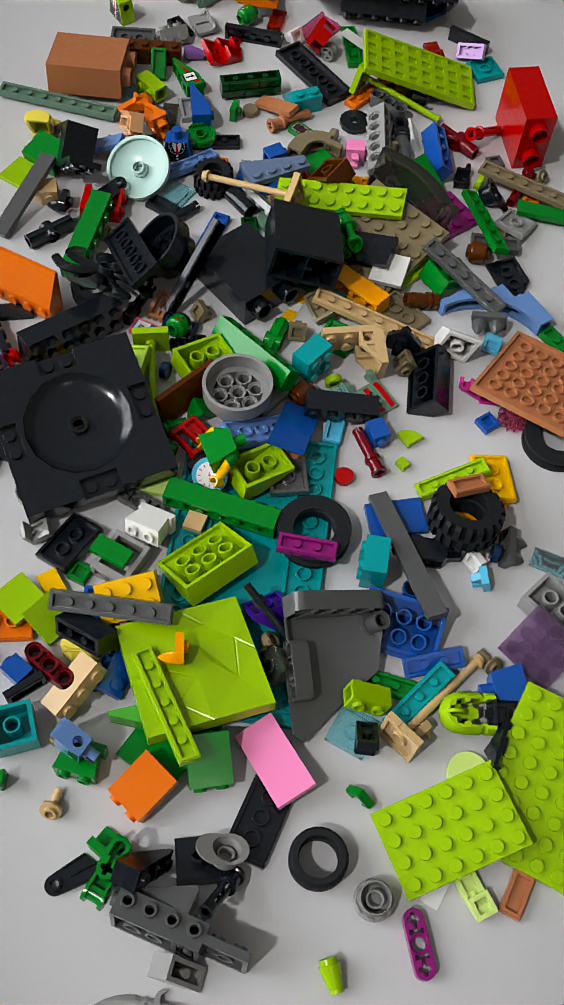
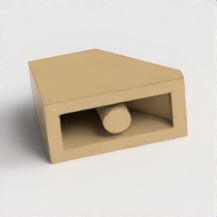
[33,178,59,205]

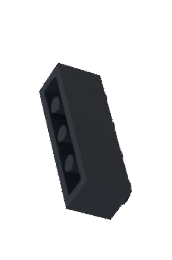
[304,388,379,424]

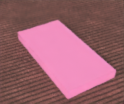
[235,712,317,810]

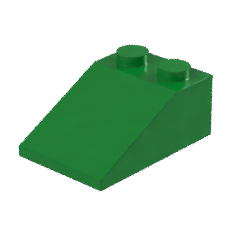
[418,257,466,298]

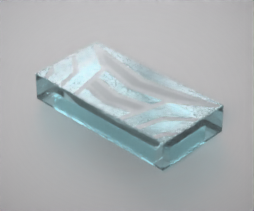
[529,547,564,579]

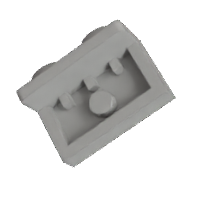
[156,22,191,44]

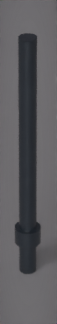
[243,582,286,641]

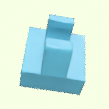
[480,333,504,356]
[470,565,492,592]

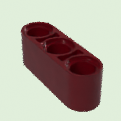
[24,642,74,690]

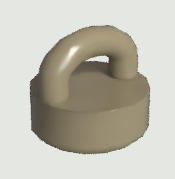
[260,631,281,654]

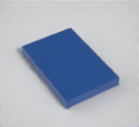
[364,497,428,537]

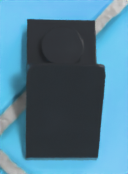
[354,720,380,756]

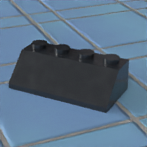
[406,343,451,417]

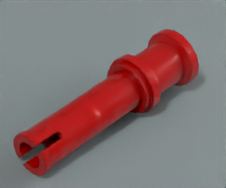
[465,125,502,141]

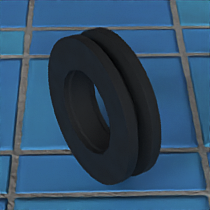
[521,420,564,472]
[277,495,352,569]

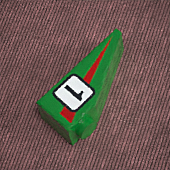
[172,58,206,97]

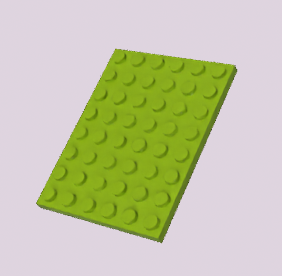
[496,681,564,895]

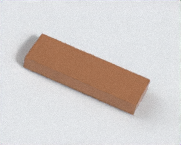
[254,95,299,117]

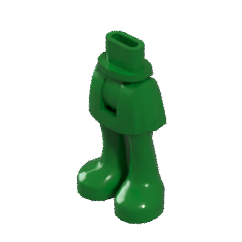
[334,207,363,259]

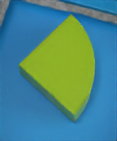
[397,430,423,448]

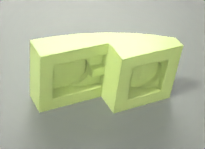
[454,872,498,922]

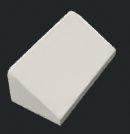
[407,118,421,151]

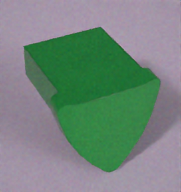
[187,397,217,419]

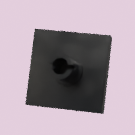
[174,836,223,886]

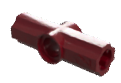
[441,123,480,160]

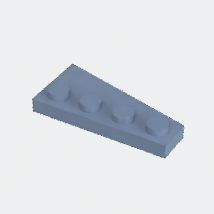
[239,155,311,185]

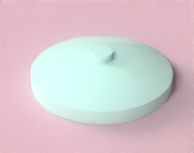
[107,135,170,201]

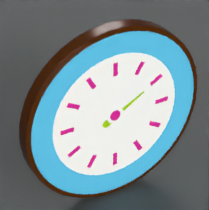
[191,457,229,491]

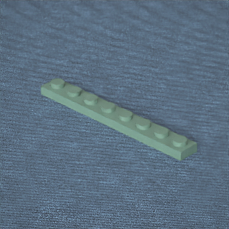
[0,81,119,122]

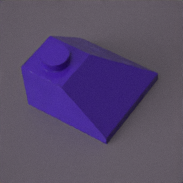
[241,590,285,632]

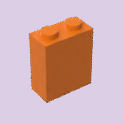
[107,750,180,823]

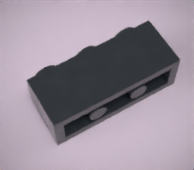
[55,612,118,658]

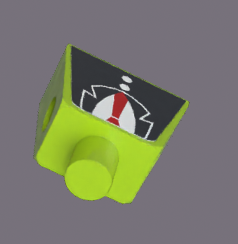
[110,0,135,26]

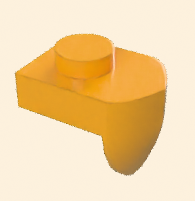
[158,632,188,665]

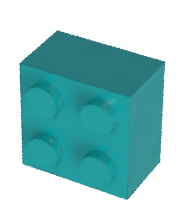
[292,333,333,383]
[356,534,391,589]
[0,698,41,758]

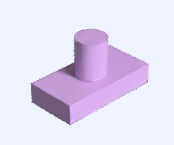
[455,42,487,61]

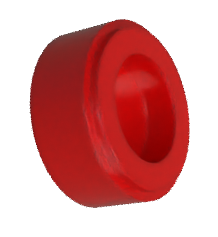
[334,467,354,486]

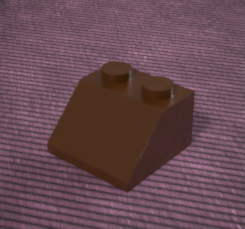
[307,158,356,183]

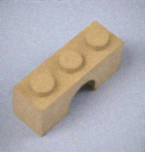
[40,651,108,720]

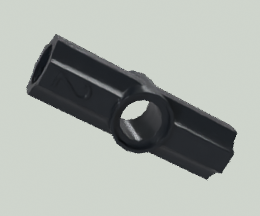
[24,215,75,249]

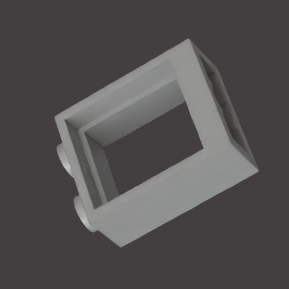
[90,529,152,582]

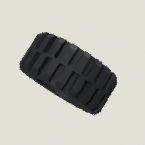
[427,482,506,553]

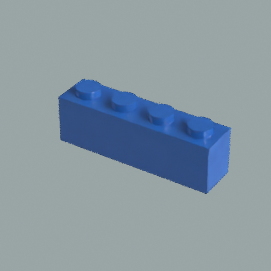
[421,121,454,182]

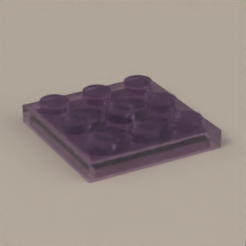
[498,603,564,689]

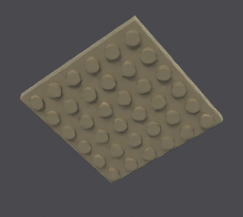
[344,179,449,294]

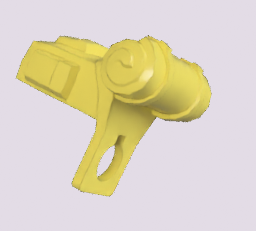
[24,110,62,137]

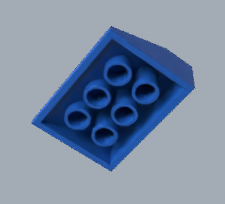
[369,585,449,659]

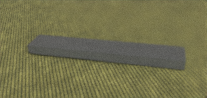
[0,151,57,239]
[422,237,508,313]
[48,588,174,626]

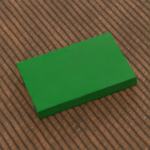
[116,728,186,780]

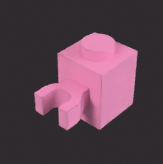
[345,139,368,169]

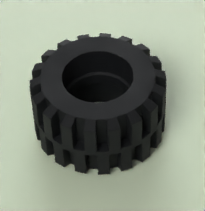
[193,157,233,200]

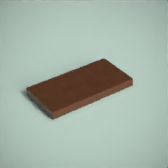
[155,358,214,423]

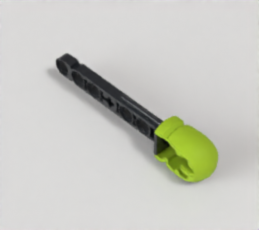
[439,692,518,736]

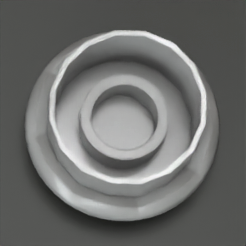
[353,879,395,923]

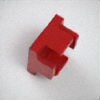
[304,16,336,54]

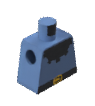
[49,716,100,764]

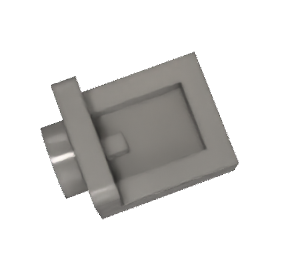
[20,517,54,545]

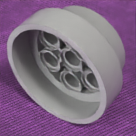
[202,353,273,421]

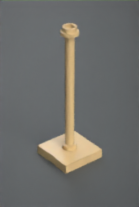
[201,170,305,204]
[378,654,485,763]

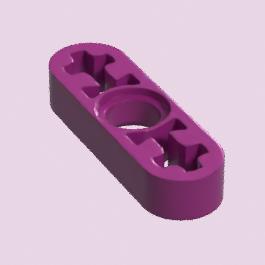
[402,908,436,982]

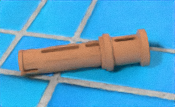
[266,108,311,133]

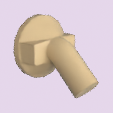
[39,787,64,820]

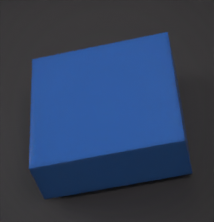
[474,411,501,435]

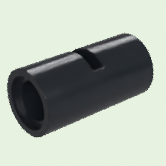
[225,186,257,217]

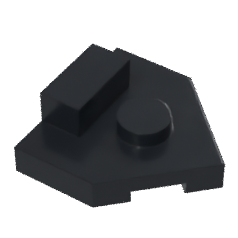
[386,326,422,357]

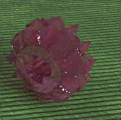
[497,407,527,432]

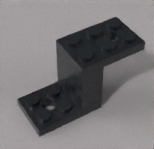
[54,119,102,177]

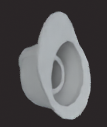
[196,833,249,871]

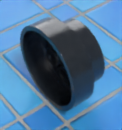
[140,212,195,280]

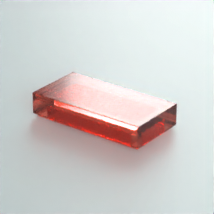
[266,9,287,32]

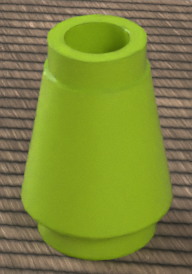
[318,955,344,996]

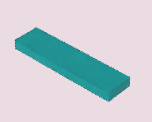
[382,660,456,724]

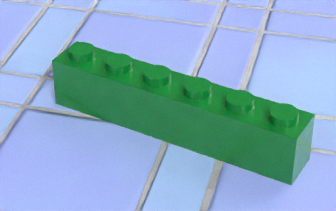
[60,189,115,278]
[212,315,301,392]
[162,477,281,539]

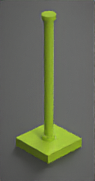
[349,61,441,123]
[132,326,170,415]

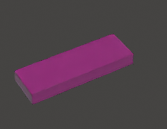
[276,532,338,563]

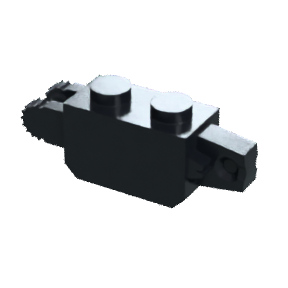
[391,535,462,569]

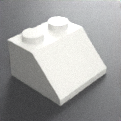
[434,326,481,363]

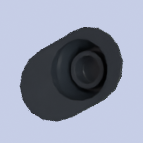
[478,178,508,212]

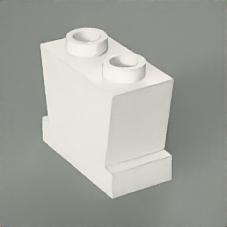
[125,502,176,547]

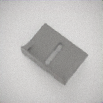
[188,7,217,37]

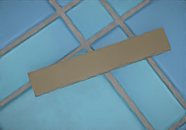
[478,160,564,210]

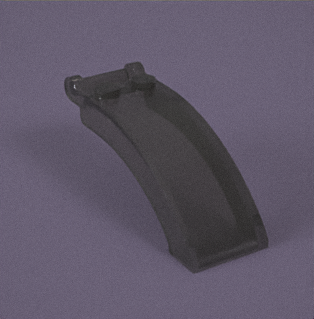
[372,147,460,231]

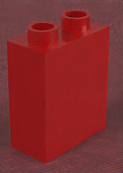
[495,66,558,169]

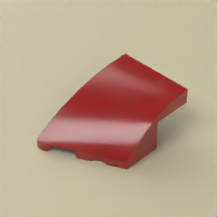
[200,36,242,66]

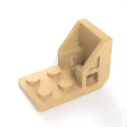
[321,324,389,379]

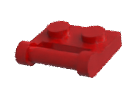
[168,415,208,459]

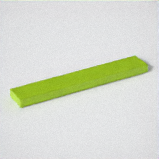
[131,645,201,767]

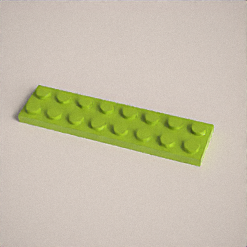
[275,177,408,220]

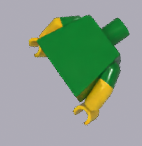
[196,427,248,488]

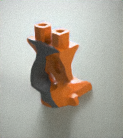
[117,92,172,142]

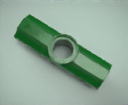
[263,317,290,353]

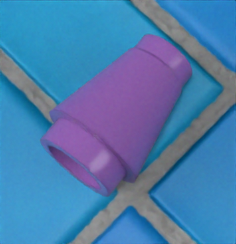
[183,44,205,60]

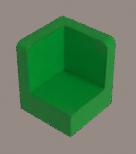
[86,826,121,858]

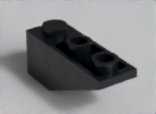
[110,848,174,894]

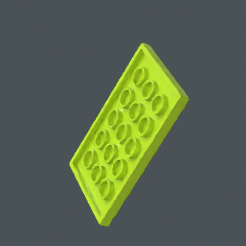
[370,760,533,902]

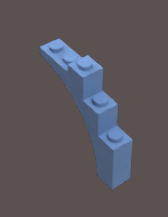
[438,284,554,336]

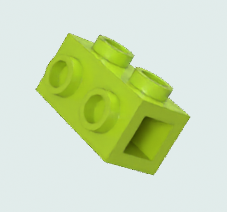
[135,70,167,103]
[343,679,393,717]

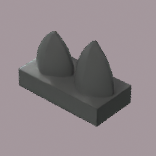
[471,311,507,335]
[498,526,527,569]

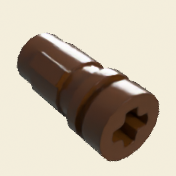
[403,292,440,310]

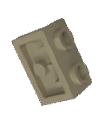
[303,288,338,325]

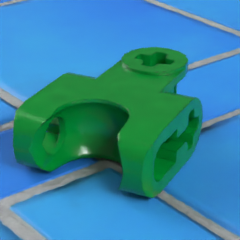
[80,836,134,911]

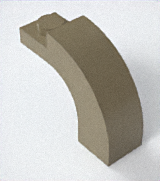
[287,130,343,158]

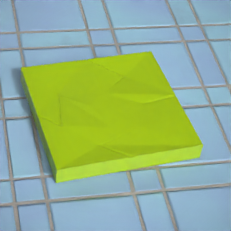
[115,596,276,745]

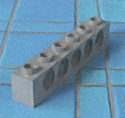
[366,102,392,178]

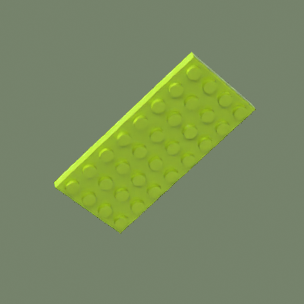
[363,28,475,110]

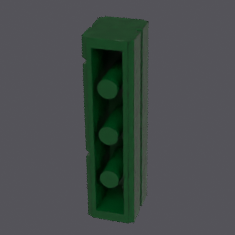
[220,69,282,99]

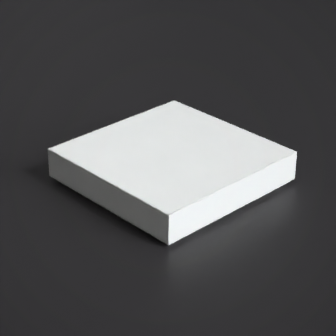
[368,254,411,289]

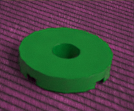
[185,123,216,148]

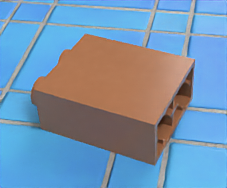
[45,32,137,99]

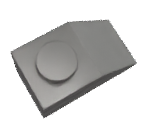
[147,951,207,993]

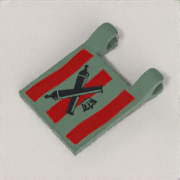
[342,369,399,418]

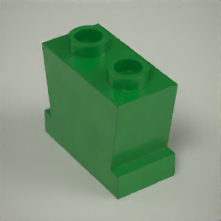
[52,741,109,786]

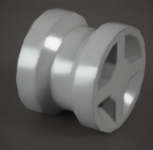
[320,42,338,61]

